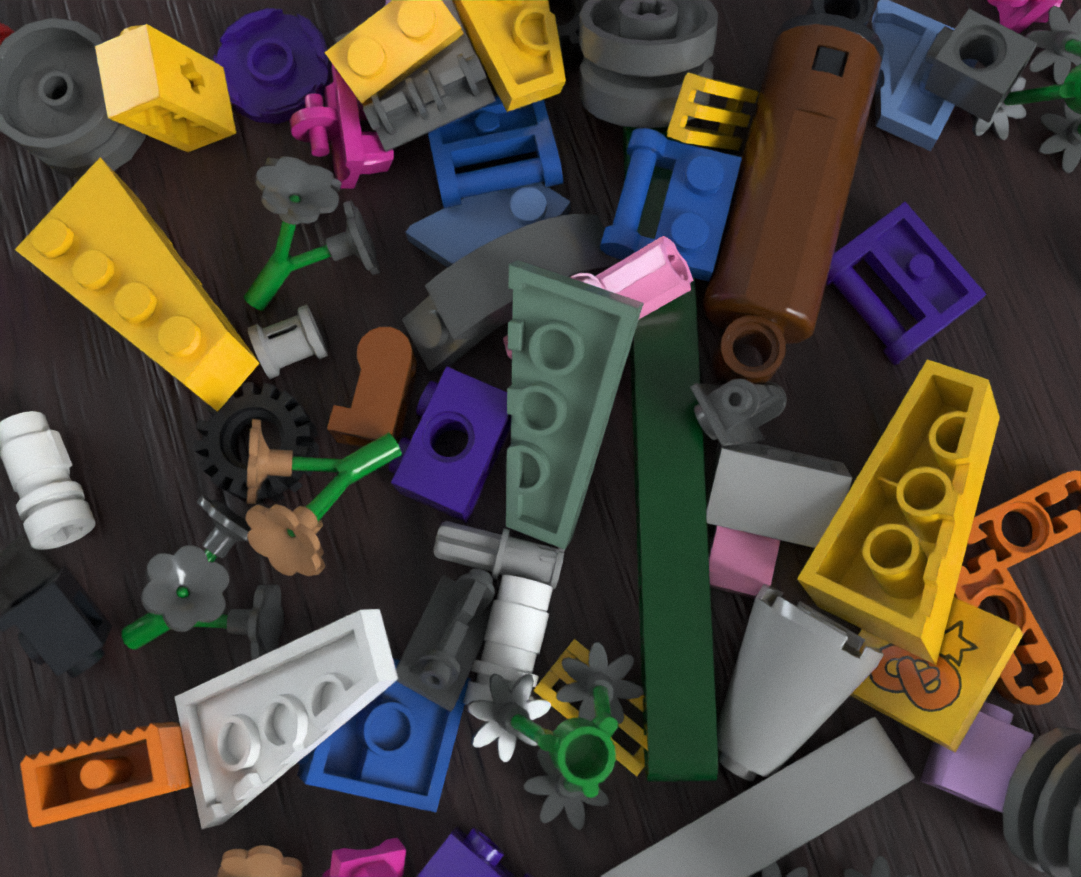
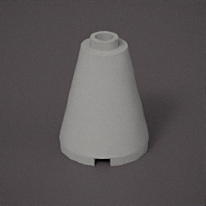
[717,584,884,781]

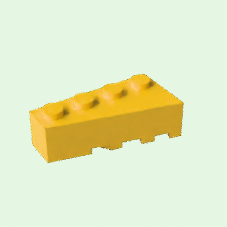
[15,157,259,412]
[797,359,1000,665]

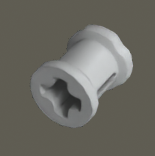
[248,304,328,379]

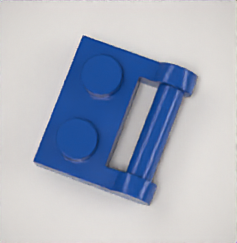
[428,96,563,209]
[600,128,742,282]

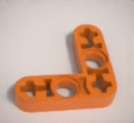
[954,470,1081,705]

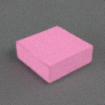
[708,525,781,599]

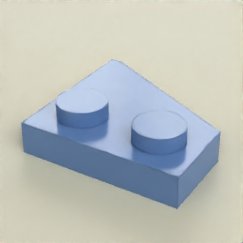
[872,0,977,151]
[405,182,571,268]

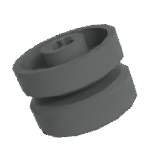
[579,0,718,129]
[0,18,146,178]

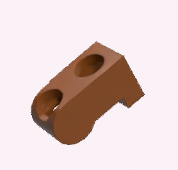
[327,327,417,447]

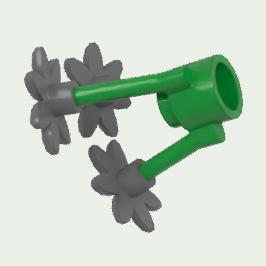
[972,6,1081,174]
[467,641,644,830]

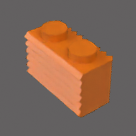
[20,721,193,828]

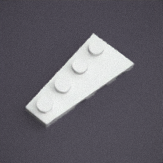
[174,609,398,829]

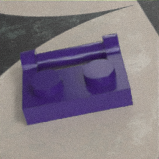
[826,202,987,366]

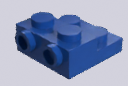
[297,658,471,813]

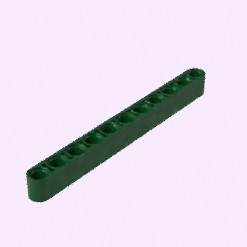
[623,122,718,782]

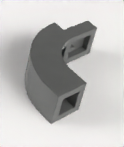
[402,214,622,372]

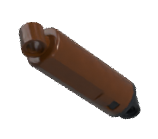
[703,0,884,385]

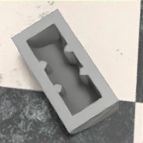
[706,439,852,548]

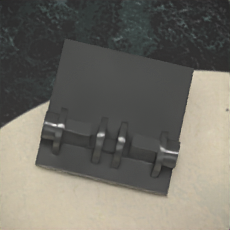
[334,0,496,152]

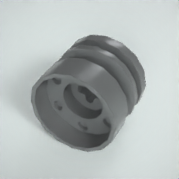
[1003,727,1081,877]

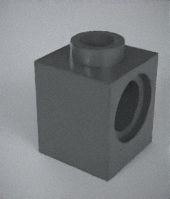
[924,8,1038,123]

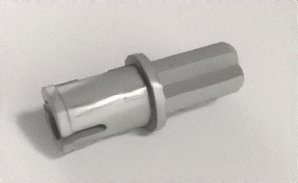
[434,521,565,589]

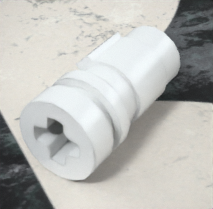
[0,411,96,550]
[463,575,553,704]

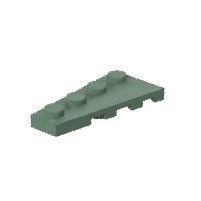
[506,260,644,549]

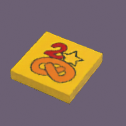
[850,597,1023,753]

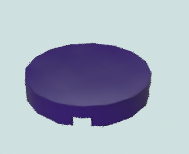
[213,8,332,124]

